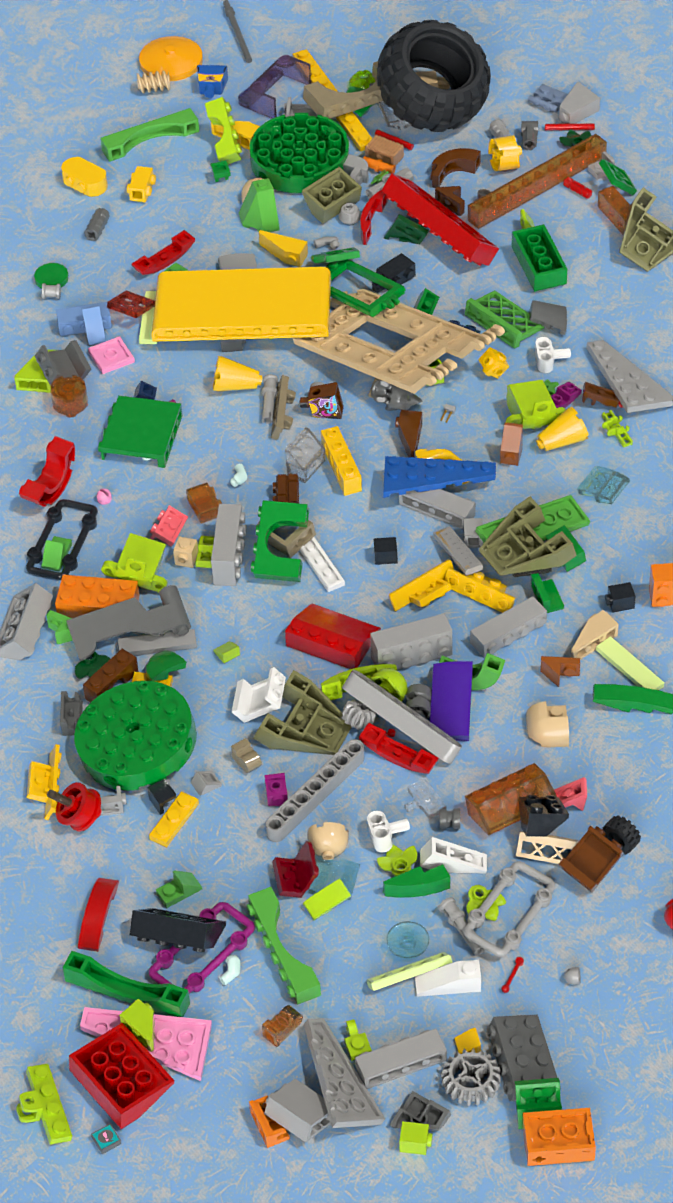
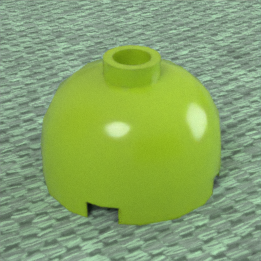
[370,668,408,702]

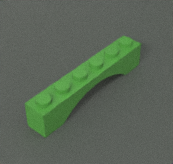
[100,108,199,162]
[246,887,321,1005]

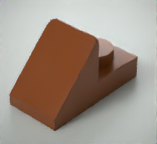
[540,656,580,687]

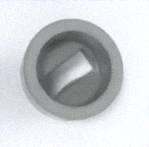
[565,967,581,985]

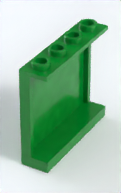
[98,395,183,468]

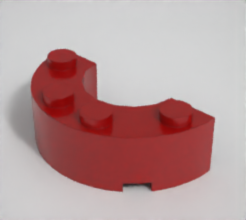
[19,436,75,507]

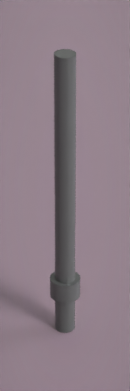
[223,0,252,63]

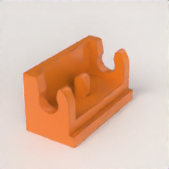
[249,1096,290,1148]

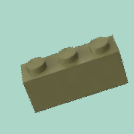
[302,167,362,224]

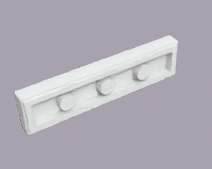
[300,537,345,592]

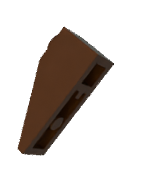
[395,410,423,458]

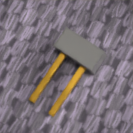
[440,404,456,423]

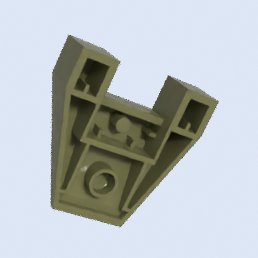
[619,187,673,272]
[479,496,577,576]
[253,670,352,755]

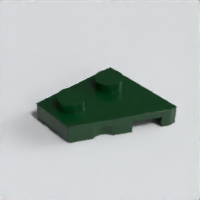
[384,214,429,245]

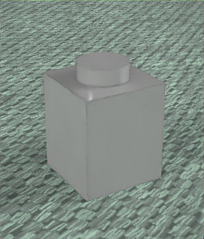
[463,518,483,548]

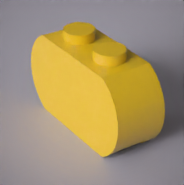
[61,157,108,197]

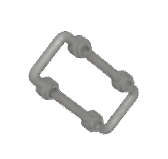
[464,861,555,957]

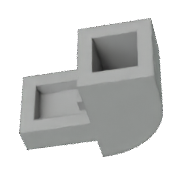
[343,154,369,186]

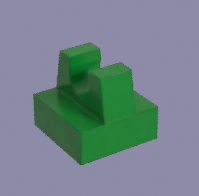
[210,160,231,182]

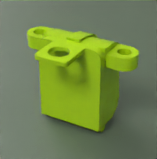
[505,379,566,429]
[101,533,168,592]

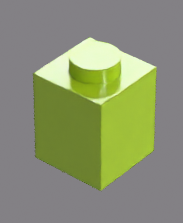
[399,1121,433,1155]

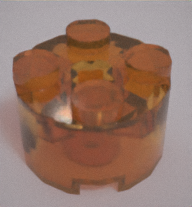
[51,375,88,418]

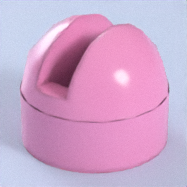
[97,488,112,505]

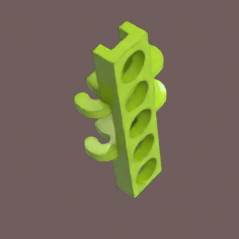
[602,410,633,448]

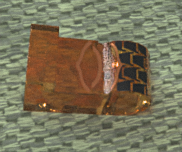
[262,1005,303,1047]

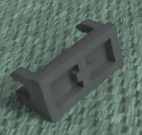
[60,691,83,736]

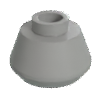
[338,203,361,225]

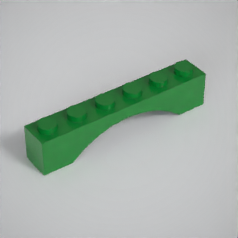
[62,951,190,1017]

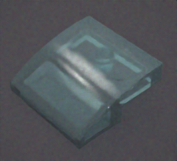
[577,466,630,504]
[308,856,360,900]

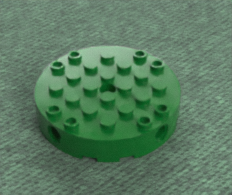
[250,113,349,193]
[74,681,197,791]

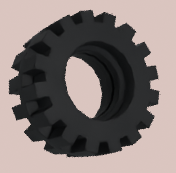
[602,815,641,855]

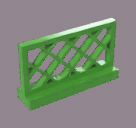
[465,290,544,349]

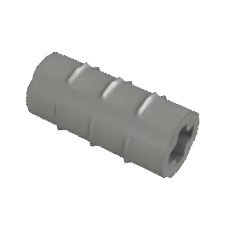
[490,119,511,138]

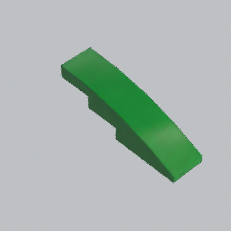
[592,684,673,715]

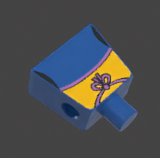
[197,65,228,98]

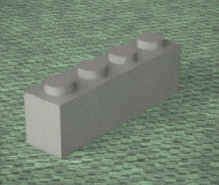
[399,489,476,529]
[470,596,547,657]
[355,1029,447,1089]

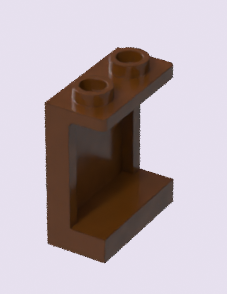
[559,826,623,893]

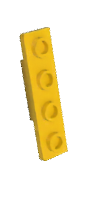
[389,559,454,611]
[444,568,515,613]
[26,744,62,820]

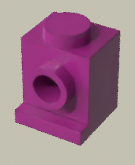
[264,773,288,806]

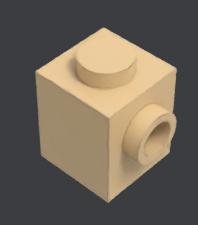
[173,536,198,568]

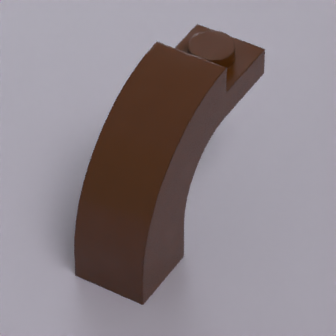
[430,148,481,188]

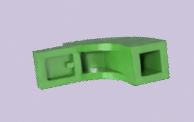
[439,653,505,690]

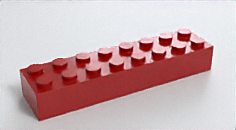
[381,173,499,266]

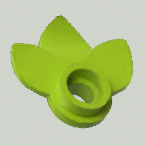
[377,844,418,876]
[466,885,506,921]

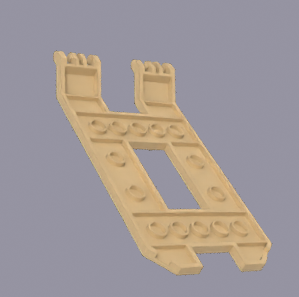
[293,289,505,394]

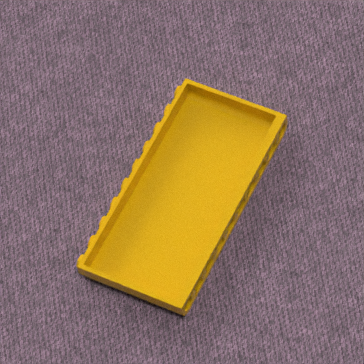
[152,267,331,342]

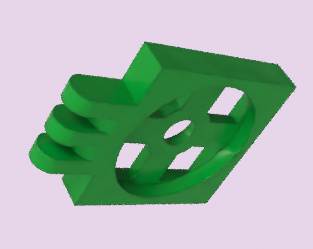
[311,247,360,264]

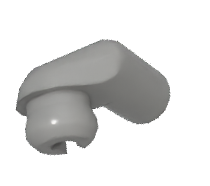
[314,236,339,249]

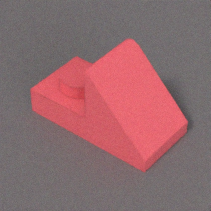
[551,777,587,811]

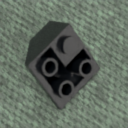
[519,795,569,837]

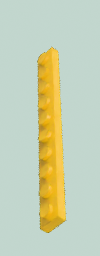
[292,49,372,152]

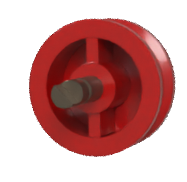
[47,782,102,832]

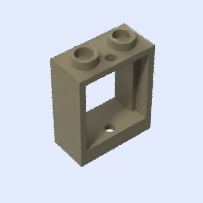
[258,520,316,558]

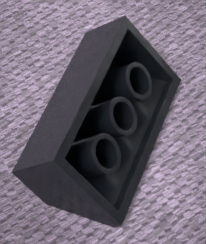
[129,908,226,952]

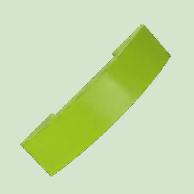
[321,664,397,700]

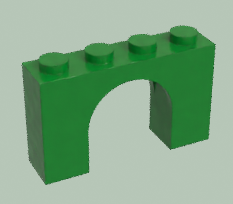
[251,500,310,582]

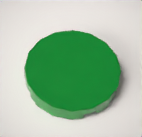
[34,263,69,289]

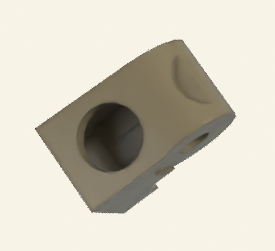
[231,738,262,773]

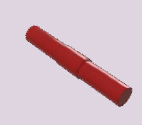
[375,129,414,150]

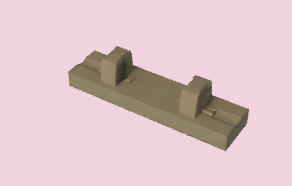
[271,375,296,440]

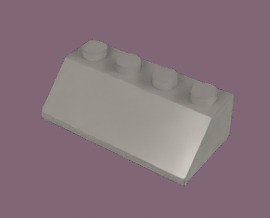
[0,583,53,660]

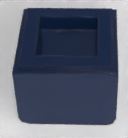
[134,381,157,400]

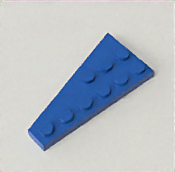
[383,456,496,498]

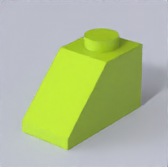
[119,999,155,1052]

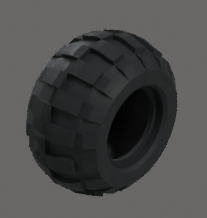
[377,20,491,132]

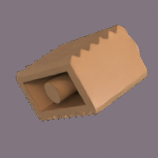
[365,135,404,165]

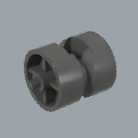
[405,684,432,719]

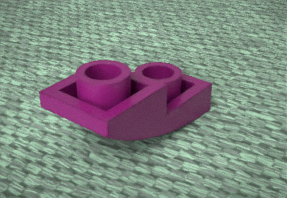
[551,382,582,408]

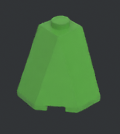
[238,178,280,232]

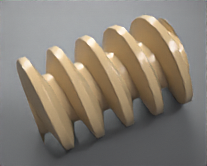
[137,70,171,93]

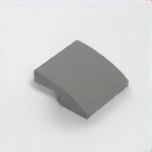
[218,253,257,270]

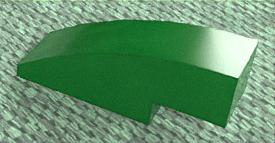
[383,864,450,898]

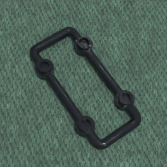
[26,499,98,580]

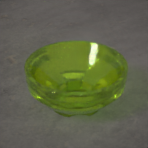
[349,70,376,89]

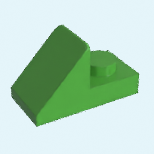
[42,536,72,572]
[46,610,73,644]
[156,870,202,908]

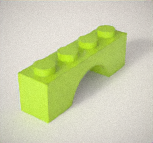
[205,97,242,164]

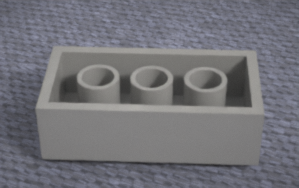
[211,504,247,586]
[370,613,452,670]

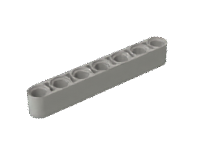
[342,670,462,764]
[266,739,364,842]

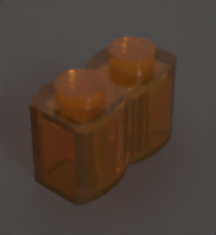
[186,482,222,523]

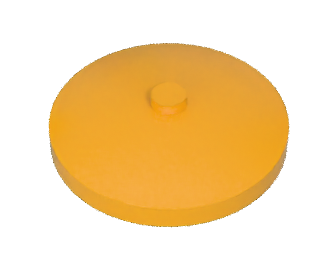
[139,36,203,81]

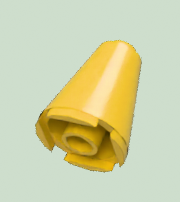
[213,356,262,391]
[536,407,589,451]

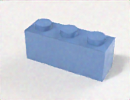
[56,301,112,336]

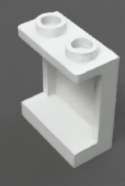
[232,667,286,723]

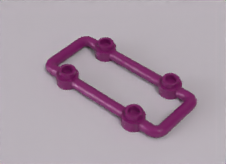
[148,902,255,994]

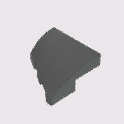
[529,300,567,335]
[390,1091,451,1131]

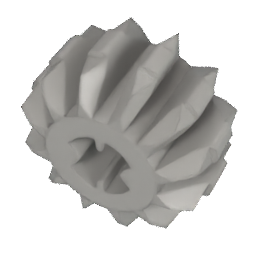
[342,699,376,730]

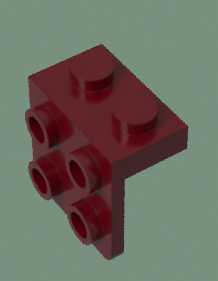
[272,841,319,898]

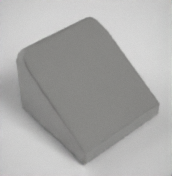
[191,771,222,795]

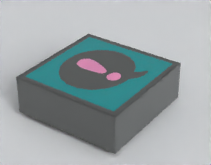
[91,1124,122,1154]

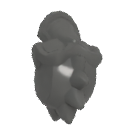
[371,380,422,411]

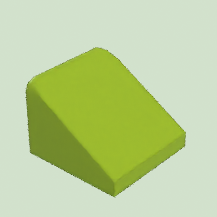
[520,209,534,229]
[213,641,240,663]

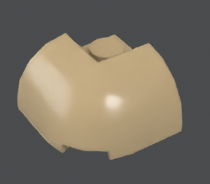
[526,701,569,747]

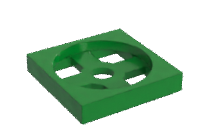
[599,159,637,195]

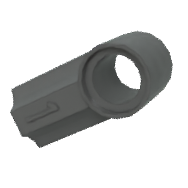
[521,121,538,150]

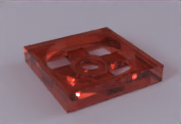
[107,290,155,318]

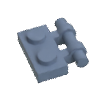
[528,84,568,112]

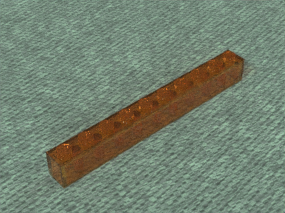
[468,134,607,229]

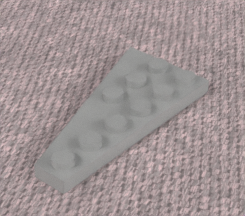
[586,340,673,413]
[304,1018,385,1128]

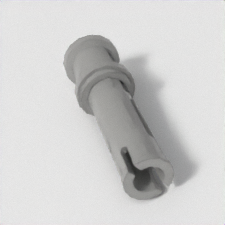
[261,374,279,424]
[438,897,485,955]

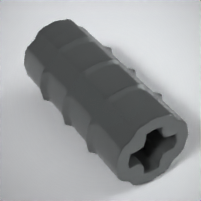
[85,208,110,241]

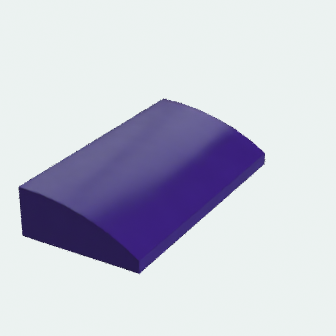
[430,661,473,741]

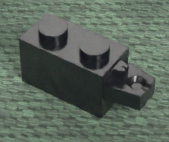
[372,253,416,293]

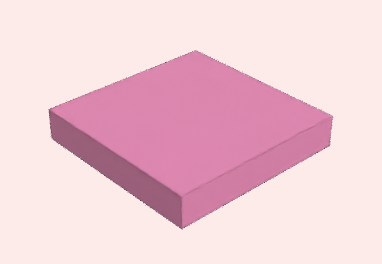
[88,336,135,374]

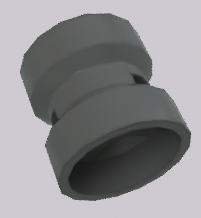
[439,808,460,829]

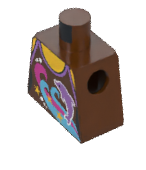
[300,382,344,419]

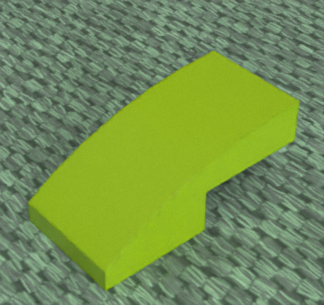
[196,536,214,568]
[303,878,351,921]

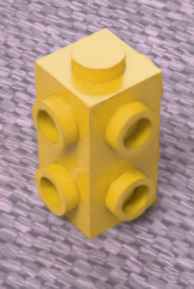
[127,166,156,202]

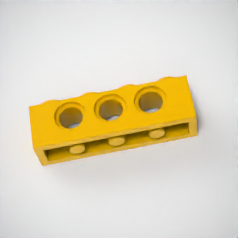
[321,426,362,496]

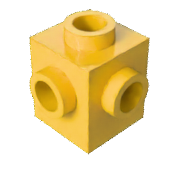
[478,347,510,379]

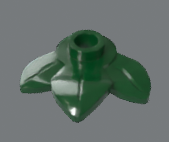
[559,130,592,152]
[75,651,110,679]

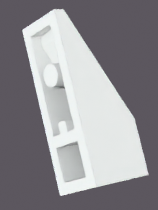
[420,837,487,874]
[415,960,481,997]

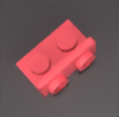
[149,505,188,547]

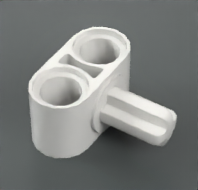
[535,337,571,373]
[367,811,410,852]

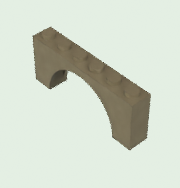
[303,61,383,119]

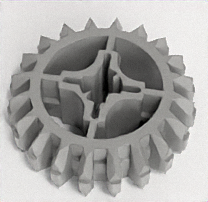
[441,1048,501,1106]

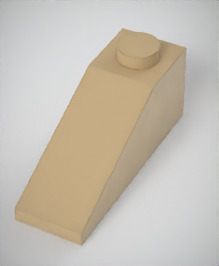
[571,610,619,660]

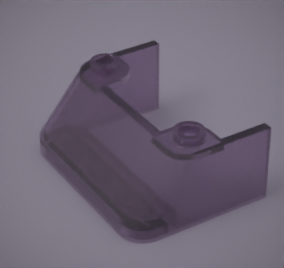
[238,55,311,119]

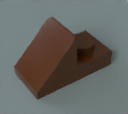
[435,186,465,216]

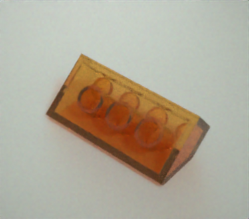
[465,763,557,836]

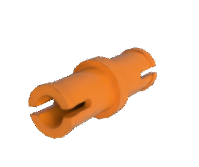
[363,156,396,174]

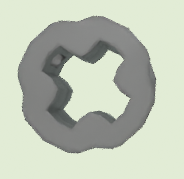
[42,283,61,299]

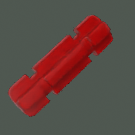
[563,177,593,199]

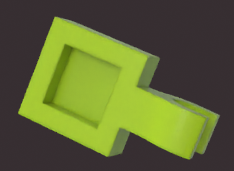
[344,1019,372,1061]

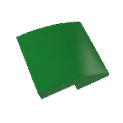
[515,1078,562,1129]

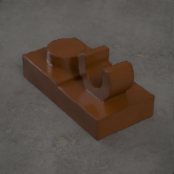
[582,382,619,408]

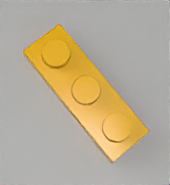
[149,791,199,848]

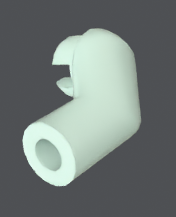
[219,955,241,985]

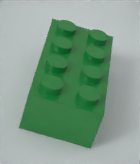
[511,224,568,292]

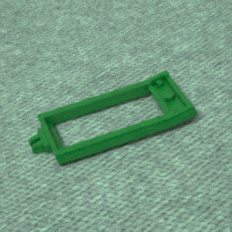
[325,259,406,317]

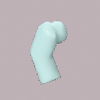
[230,464,247,487]

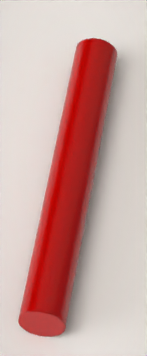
[545,123,595,130]

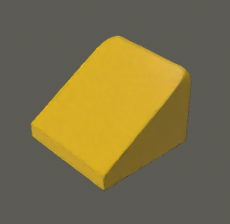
[454,1027,481,1054]

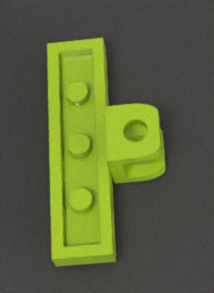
[16,1064,72,1145]

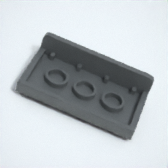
[487,1014,561,1101]

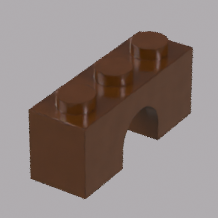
[83,648,139,703]

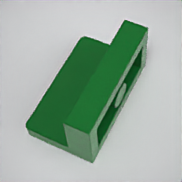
[531,572,564,613]

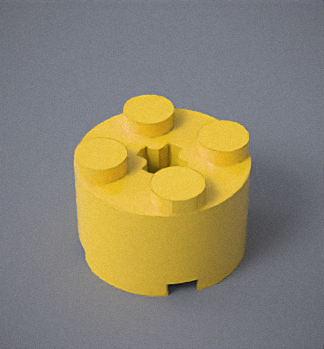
[488,135,522,171]

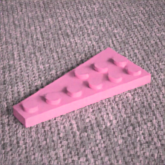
[80,1007,212,1081]

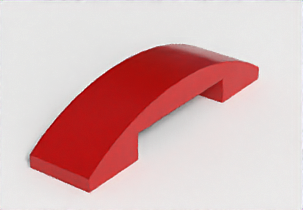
[360,190,387,245]
[131,230,195,275]
[359,723,439,774]
[78,878,119,952]

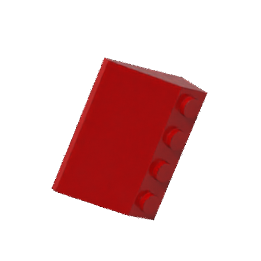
[285,603,381,669]
[69,1023,175,1129]

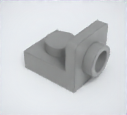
[588,151,615,180]
[100,786,127,816]

